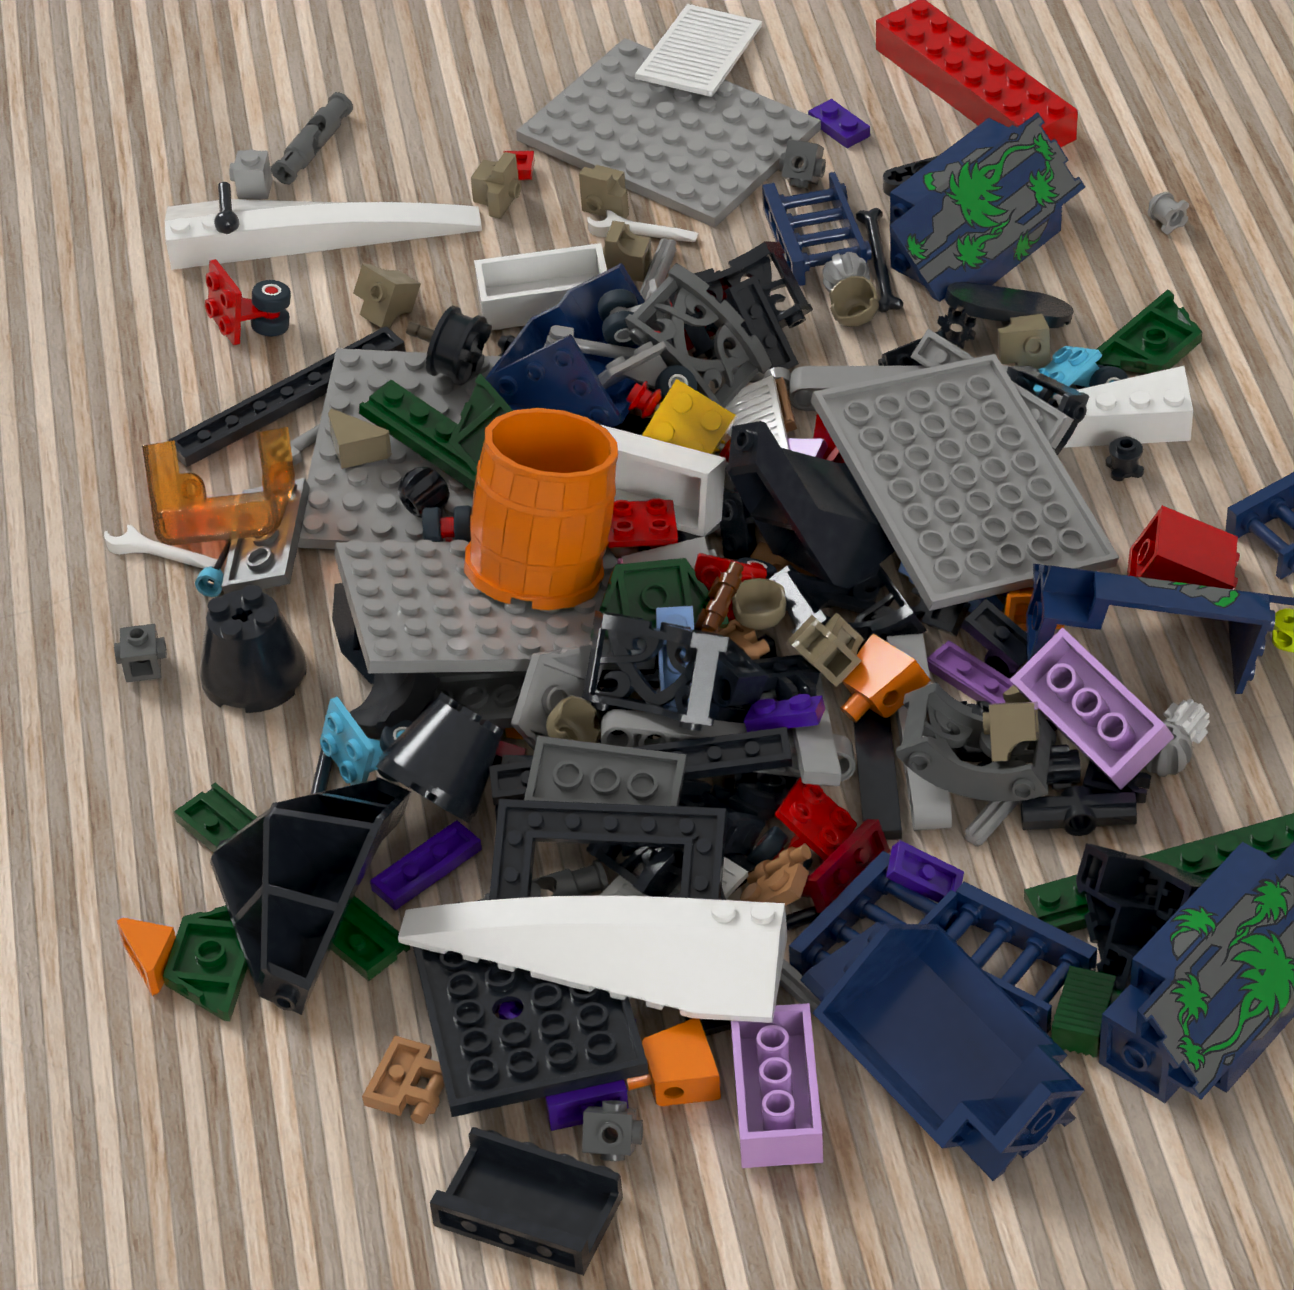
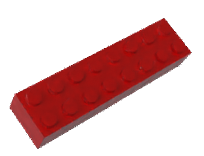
[876,0,1078,147]

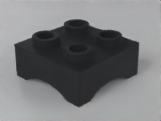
[350,673,441,739]

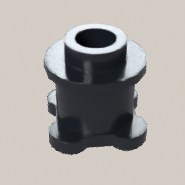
[1106,436,1144,481]

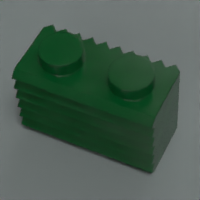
[1051,966,1122,1058]

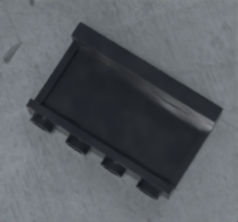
[430,1127,623,1276]

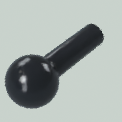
[214,182,239,234]

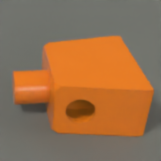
[840,634,931,723]
[624,1018,721,1106]

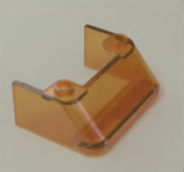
[142,427,295,546]

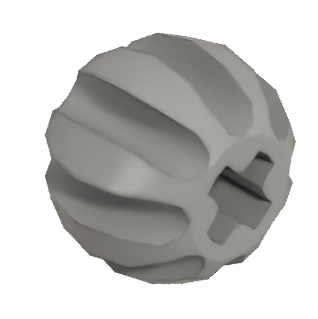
[823,252,870,293]
[1144,721,1193,777]

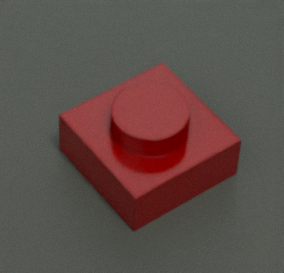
[503,151,535,180]

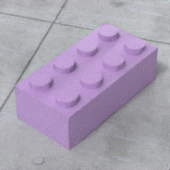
[1010,627,1174,790]
[731,1003,823,1168]

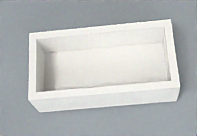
[474,243,607,330]
[601,425,726,537]

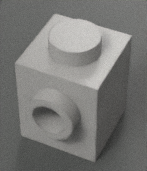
[229,150,273,199]

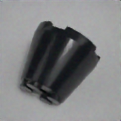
[199,585,307,713]
[376,692,505,823]

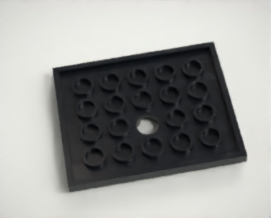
[413,946,649,1117]

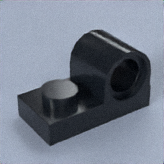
[960,599,1028,679]
[712,638,768,707]

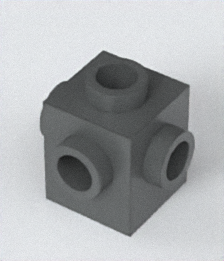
[779,139,826,189]
[114,624,167,683]
[582,1100,643,1161]

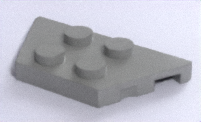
[511,643,610,750]

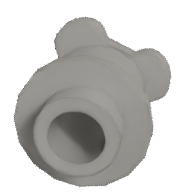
[1148,192,1189,234]

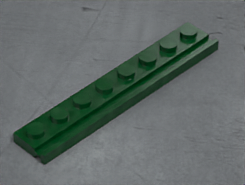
[359,380,476,492]
[174,783,410,981]
[1024,813,1294,933]

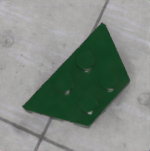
[1096,289,1202,374]
[449,374,513,474]
[590,558,729,641]
[163,905,248,1022]

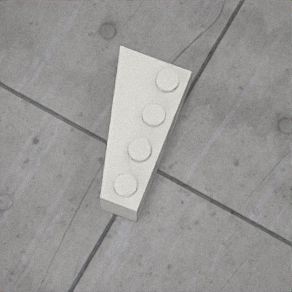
[1053,366,1193,448]

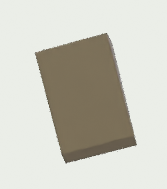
[328,408,392,469]

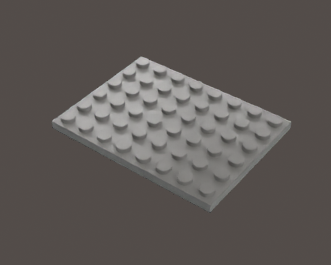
[516,38,821,228]
[298,348,502,550]
[811,354,1119,611]
[334,540,656,673]

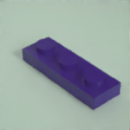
[370,820,482,911]

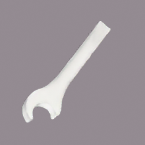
[587,210,699,242]
[104,525,217,569]

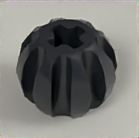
[398,467,450,518]

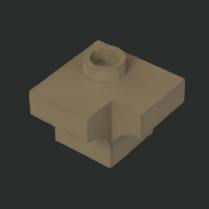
[471,152,522,219]
[579,165,629,219]
[603,221,652,282]
[353,264,421,328]
[998,314,1051,369]
[787,613,865,687]
[983,702,1040,762]

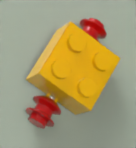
[626,379,737,463]

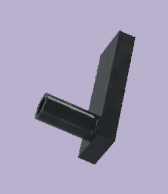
[721,275,799,369]

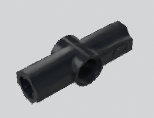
[1020,786,1137,836]

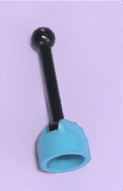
[195,532,233,597]

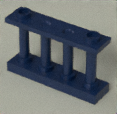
[762,172,872,286]
[1225,472,1294,580]
[789,851,959,976]
[945,881,1097,1034]

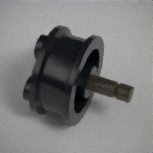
[406,306,492,386]

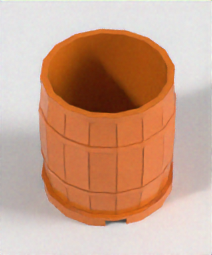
[464,408,618,610]

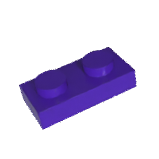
[808,98,871,149]
[744,694,825,732]
[886,840,964,903]
[545,1080,629,1131]

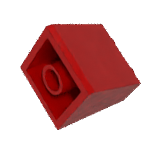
[1127,505,1240,590]

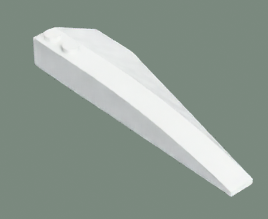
[165,199,482,270]
[398,896,787,1023]

